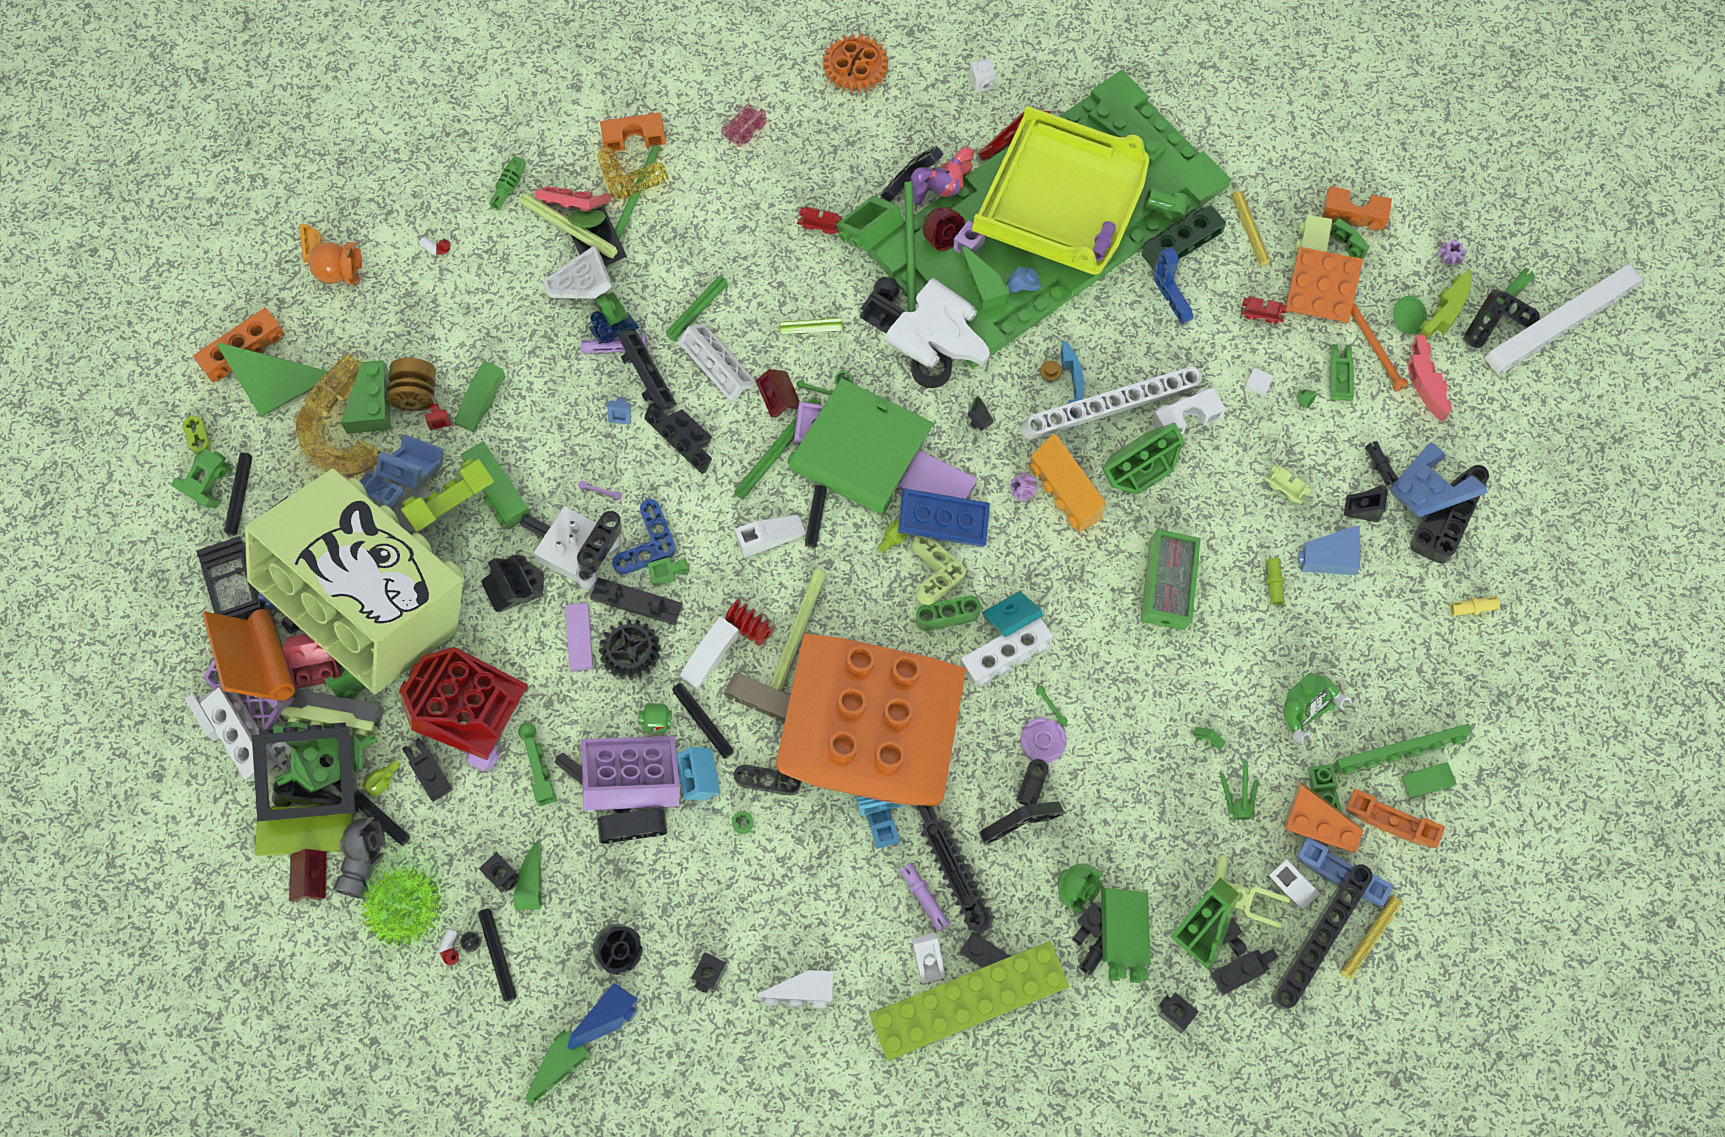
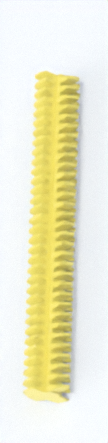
[1232,191,1271,266]
[1339,896,1403,980]

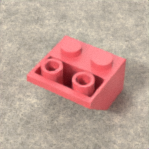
[283,633,341,689]

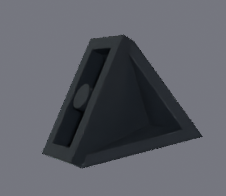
[1344,484,1388,523]

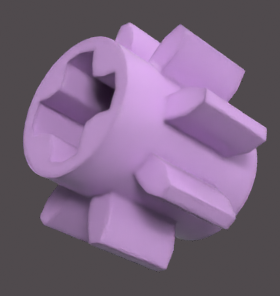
[1438,239,1467,267]
[1010,472,1038,501]

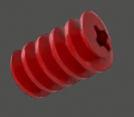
[725,598,776,646]

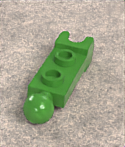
[518,722,556,806]

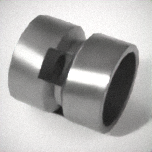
[333,857,375,899]

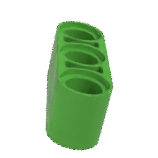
[916,596,981,631]

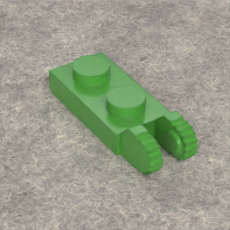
[1330,344,1354,401]

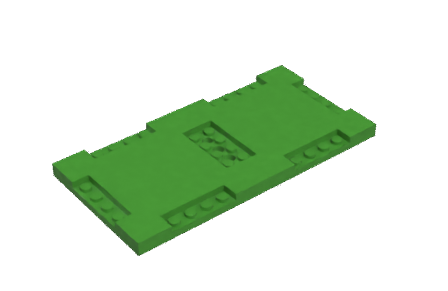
[867,70,1231,369]

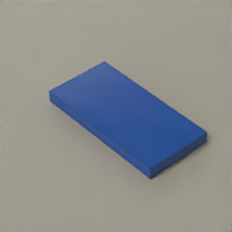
[898,488,990,547]

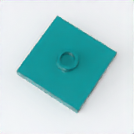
[982,591,1044,637]

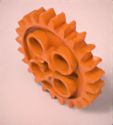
[823,33,888,93]

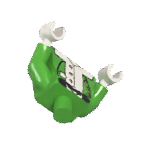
[1283,673,1352,746]

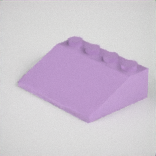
[581,736,680,810]

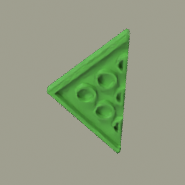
[217,343,336,417]

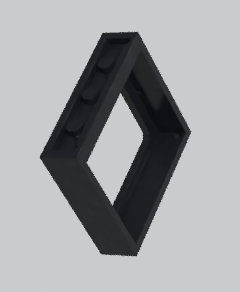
[252,722,359,822]

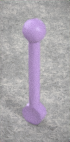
[578,481,622,500]

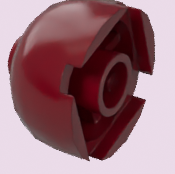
[922,207,965,251]

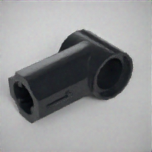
[1016,759,1049,805]

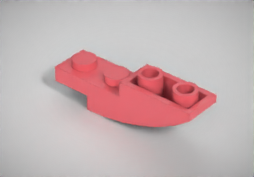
[1407,335,1451,421]

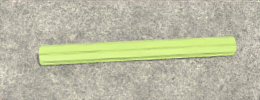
[520,194,617,258]
[769,569,826,691]

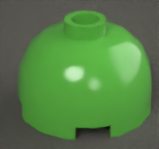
[1058,863,1103,913]

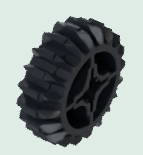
[599,619,661,680]

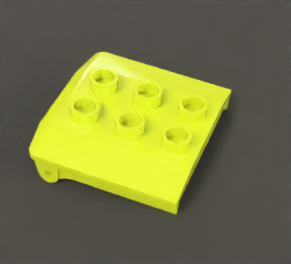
[971,105,1149,275]

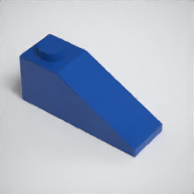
[567,983,638,1050]

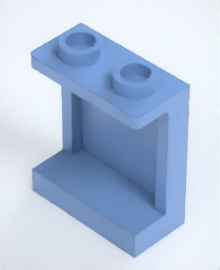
[376,435,444,490]

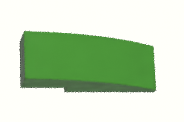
[454,360,506,432]

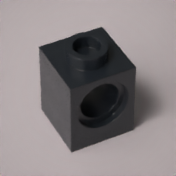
[478,852,519,893]
[691,952,728,994]
[1158,992,1199,1034]

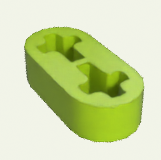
[183,415,211,455]

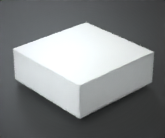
[1245,368,1274,396]

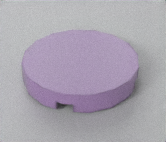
[1020,717,1067,763]

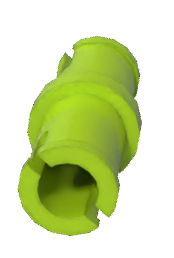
[1266,558,1285,605]

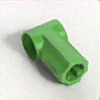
[1144,188,1188,221]

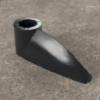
[272,780,342,807]

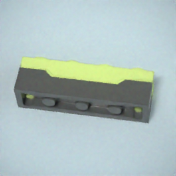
[281,689,384,738]

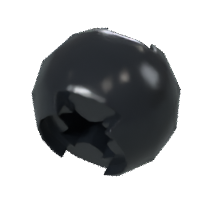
[873,277,900,302]

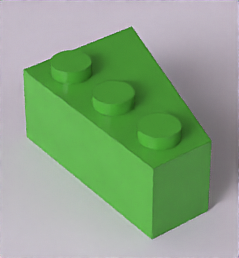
[341,360,391,434]
[1170,877,1239,969]

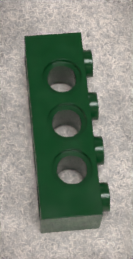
[1141,205,1226,270]

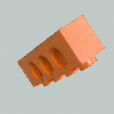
[193,307,285,383]

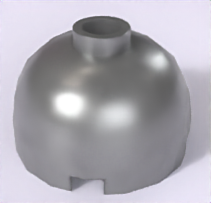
[340,817,385,865]

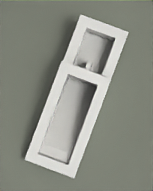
[679,617,739,690]

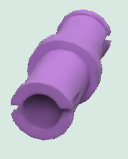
[1092,221,1116,261]

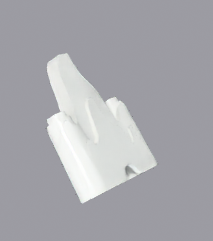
[884,278,990,368]

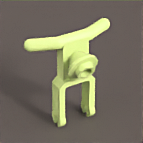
[1212,855,1291,929]

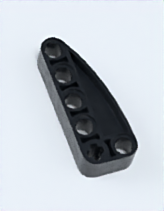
[1410,465,1489,564]

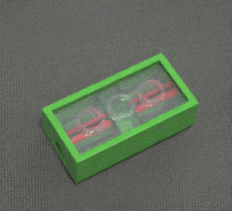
[1140,529,1201,630]

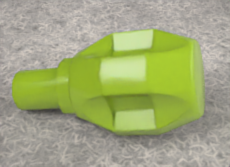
[877,519,908,553]
[362,759,401,797]

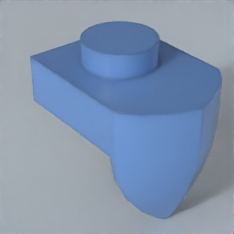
[1007,267,1042,293]

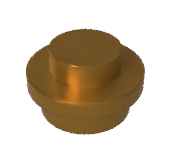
[1040,361,1062,381]

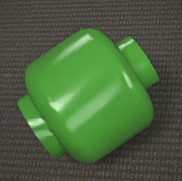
[638,703,672,734]

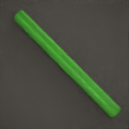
[734,397,821,499]

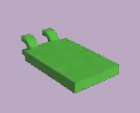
[1101,888,1150,983]

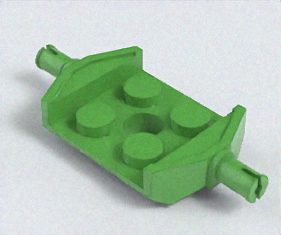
[274,733,378,793]

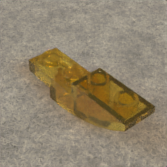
[293,353,361,434]

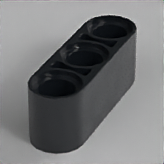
[577,511,622,575]
[597,808,668,844]

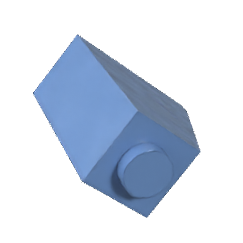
[1297,526,1360,575]

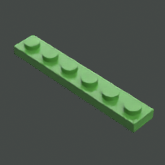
[1332,724,1472,775]

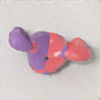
[911,147,974,205]

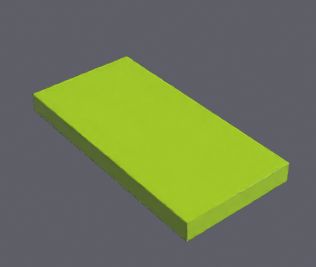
[255,805,354,856]

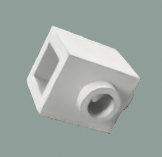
[969,58,996,93]

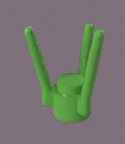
[1220,761,1258,820]

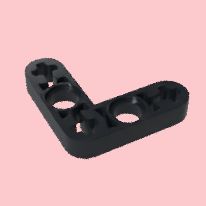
[880,145,944,202]
[1464,289,1540,348]
[734,765,802,796]
[979,801,1065,844]

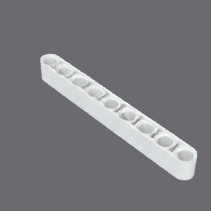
[1484,264,1644,375]
[1021,367,1201,439]

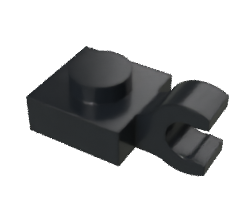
[1072,902,1102,946]
[1222,917,1248,957]

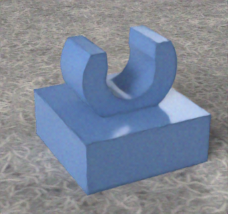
[607,397,632,424]

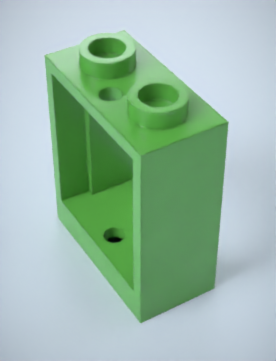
[836,196,904,251]

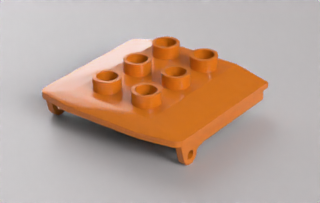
[776,633,966,806]

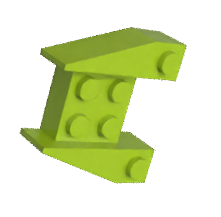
[400,458,494,532]

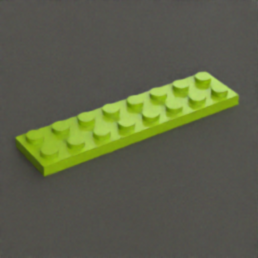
[869,941,1070,1061]

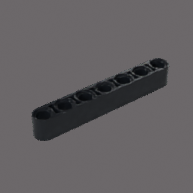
[1271,864,1373,1010]

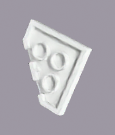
[543,246,612,298]

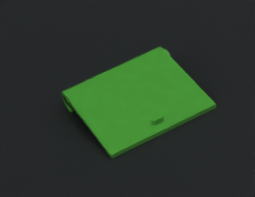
[787,378,934,515]

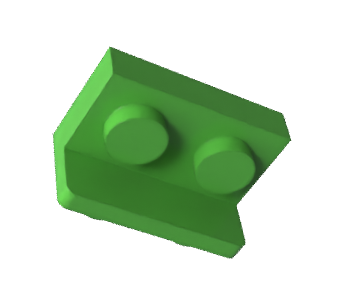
[593,292,628,326]

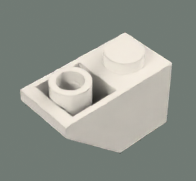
[1269,857,1321,909]

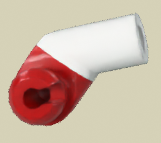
[419,237,450,255]
[438,929,459,965]

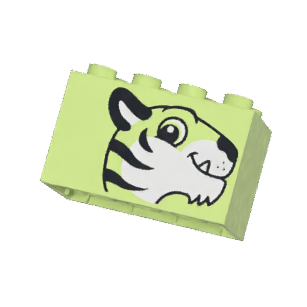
[245,468,464,695]

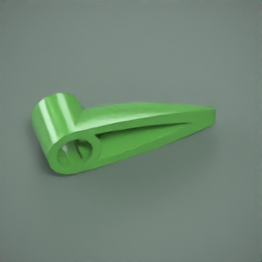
[514,842,542,911]

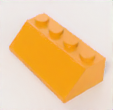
[1029,434,1106,533]

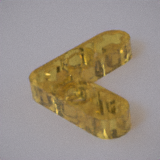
[597,147,668,199]

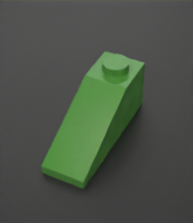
[961,246,1010,311]
[525,1029,591,1104]

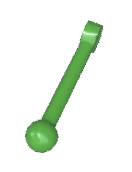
[797,380,833,395]
[1036,686,1068,726]
[1301,702,1335,730]

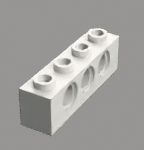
[960,617,1053,688]
[200,687,279,780]

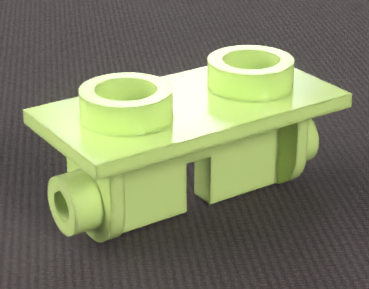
[1265,464,1313,504]

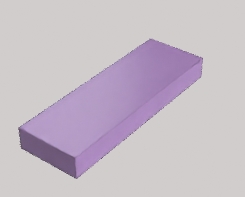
[565,603,593,672]

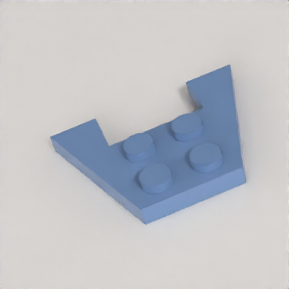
[1390,442,1488,518]

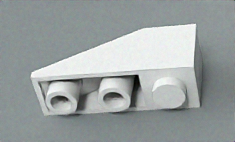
[735,515,806,558]
[758,970,834,1009]

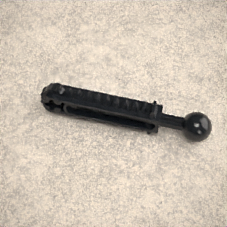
[916,805,995,933]

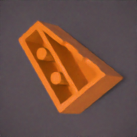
[1284,780,1363,853]

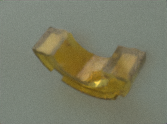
[296,406,381,476]

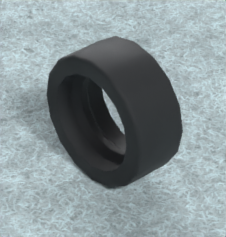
[911,348,952,388]

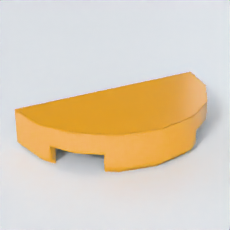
[299,224,323,263]

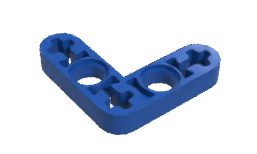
[1153,247,1193,324]
[612,499,676,575]

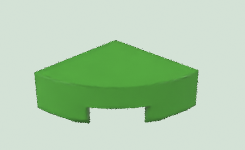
[1192,727,1226,748]

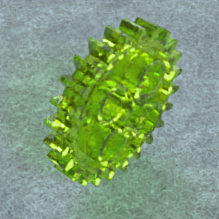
[361,867,442,946]

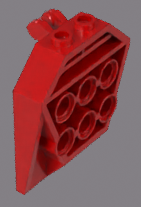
[399,647,528,760]

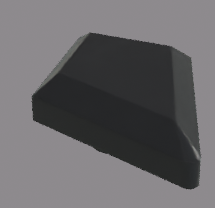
[967,397,994,431]

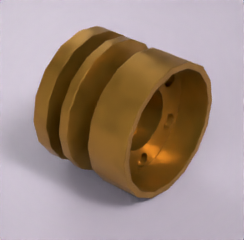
[387,358,436,411]

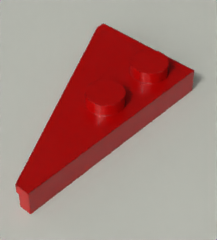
[977,111,1051,160]

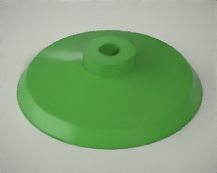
[567,209,606,228]
[1393,296,1427,334]

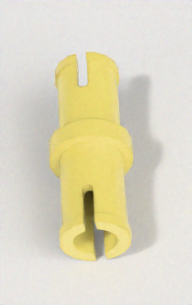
[1450,596,1500,617]

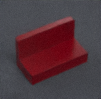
[755,369,800,418]
[289,849,327,902]

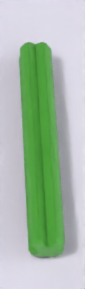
[666,276,727,341]

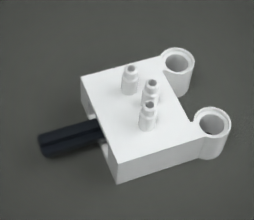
[520,506,621,590]

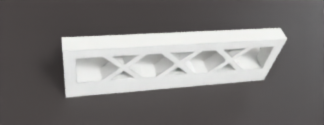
[678,324,756,402]

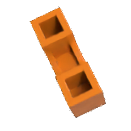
[600,113,666,153]
[1322,186,1392,230]

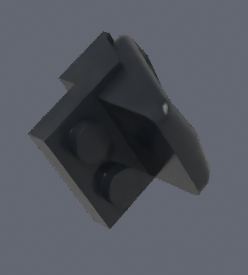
[482,555,544,612]

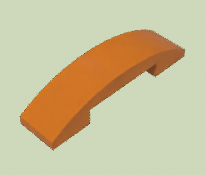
[1346,788,1446,849]

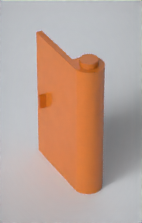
[202,609,295,701]

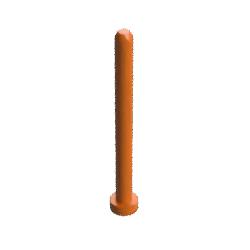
[1351,303,1409,392]

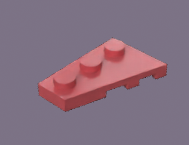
[535,186,611,211]

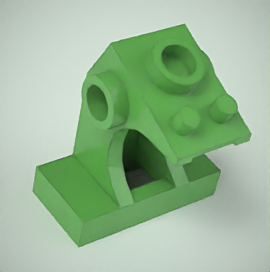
[171,448,232,508]

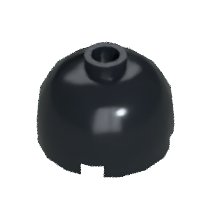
[592,924,643,975]

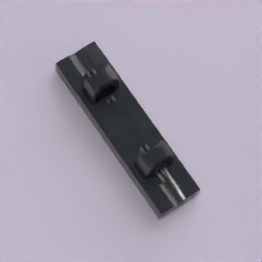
[618,330,677,410]
[590,577,683,626]

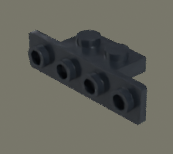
[644,403,712,474]

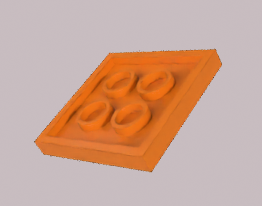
[1286,247,1363,323]

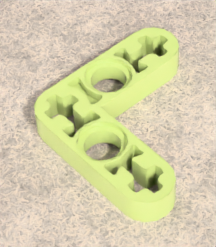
[911,536,966,605]

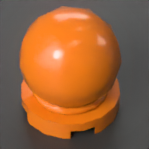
[308,242,362,285]

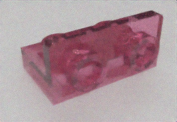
[721,104,766,147]

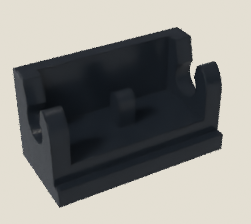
[860,291,907,334]

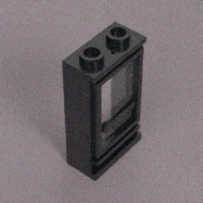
[196,536,265,620]

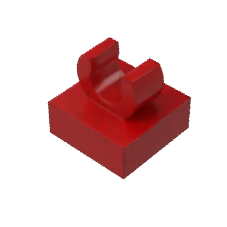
[424,403,452,431]

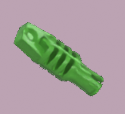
[489,156,526,210]

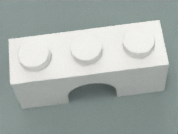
[1153,387,1226,435]

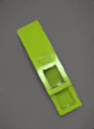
[1419,269,1472,340]

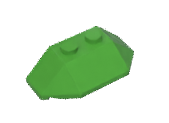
[1102,423,1185,494]

